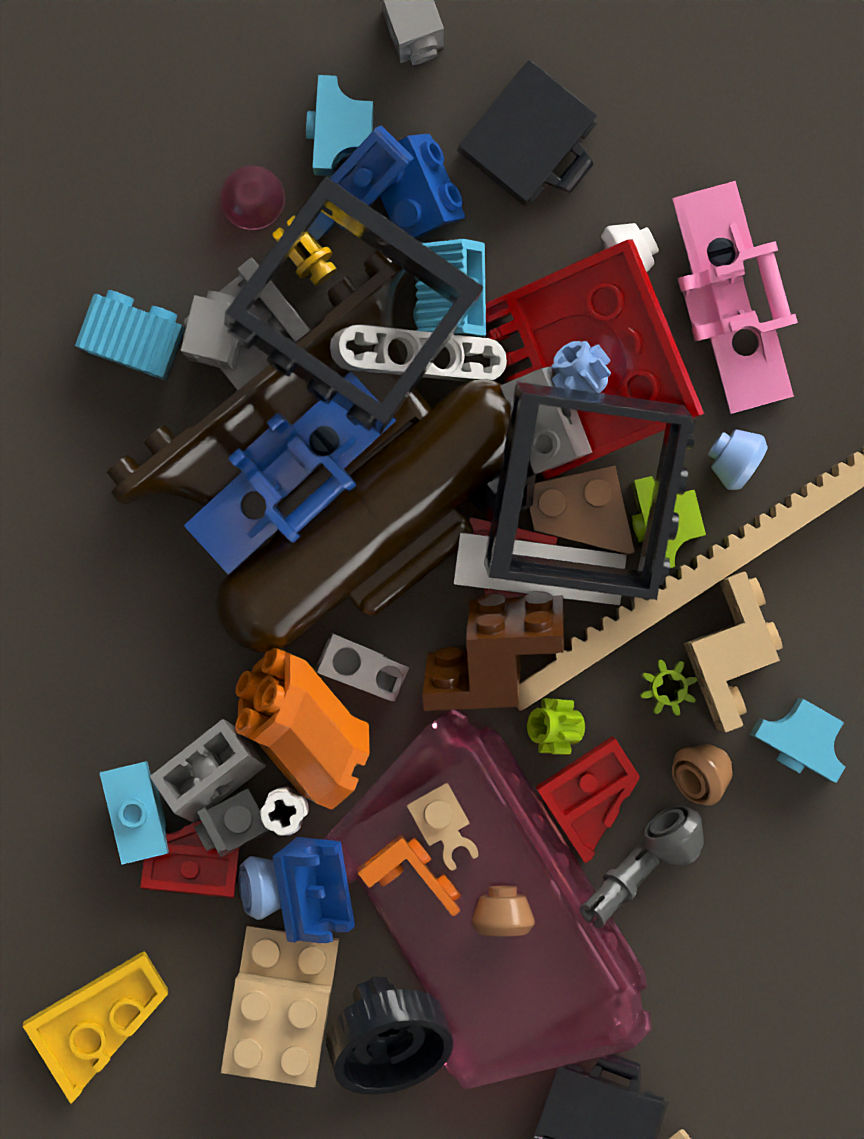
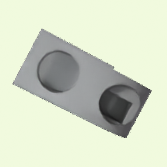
[314,632,409,702]

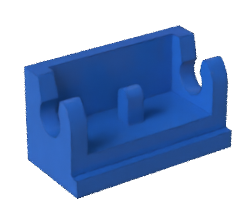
[272,837,355,943]

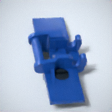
[184,371,396,575]

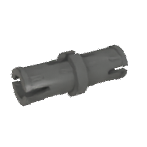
[579,844,659,928]

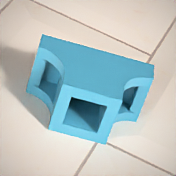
[306,75,374,176]
[750,698,845,783]
[100,761,169,864]

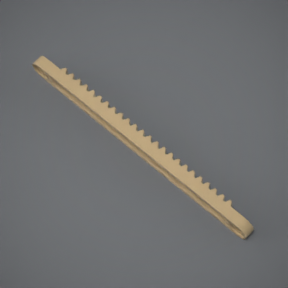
[517,446,864,711]

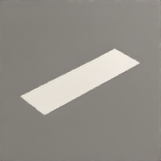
[454,533,627,605]

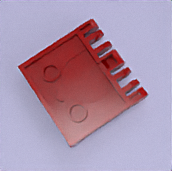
[485,239,704,480]

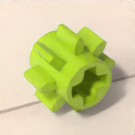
[640,659,698,716]
[527,698,585,755]

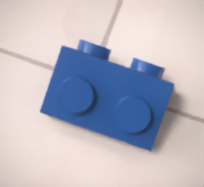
[380,134,465,239]

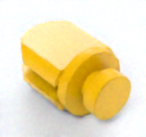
[272,215,337,287]

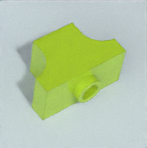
[631,476,706,569]

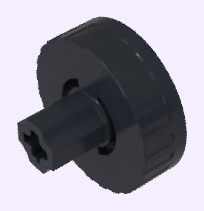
[325,977,454,1095]

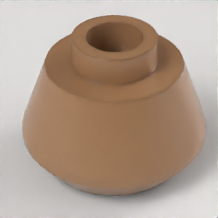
[672,744,733,805]
[471,885,535,936]

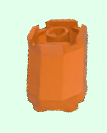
[235,647,370,809]

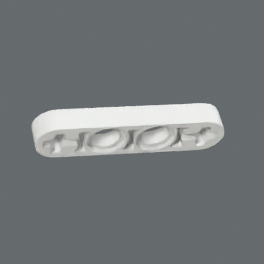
[330,325,507,382]

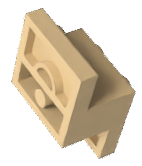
[683,571,783,732]
[221,924,339,1088]

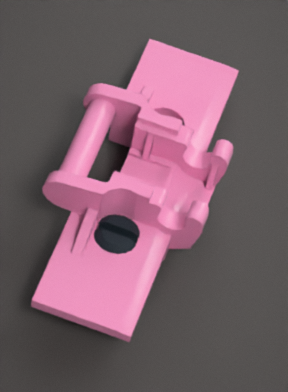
[672,181,798,414]

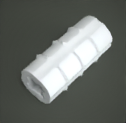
[260,786,309,836]

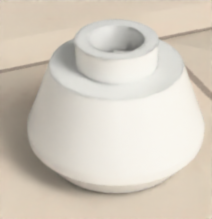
[601,223,659,272]

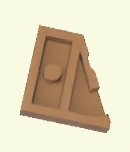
[529,466,635,555]

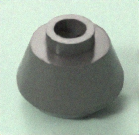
[643,805,704,866]

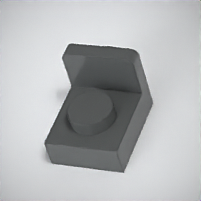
[194,789,271,858]

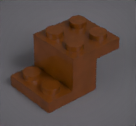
[423,592,564,711]

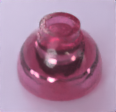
[220,165,285,230]

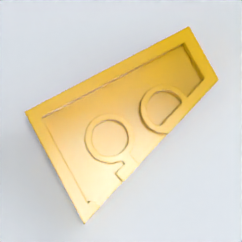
[23,951,168,1104]

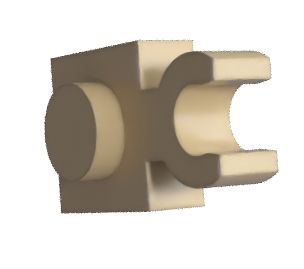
[406,782,478,871]

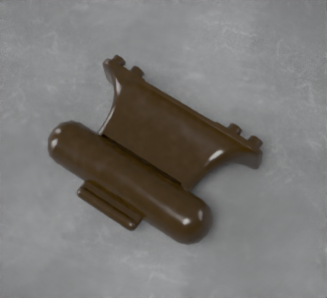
[106,251,511,653]

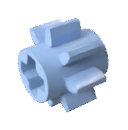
[551,341,611,393]

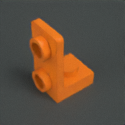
[357,834,461,917]

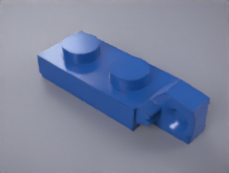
[307,125,414,241]

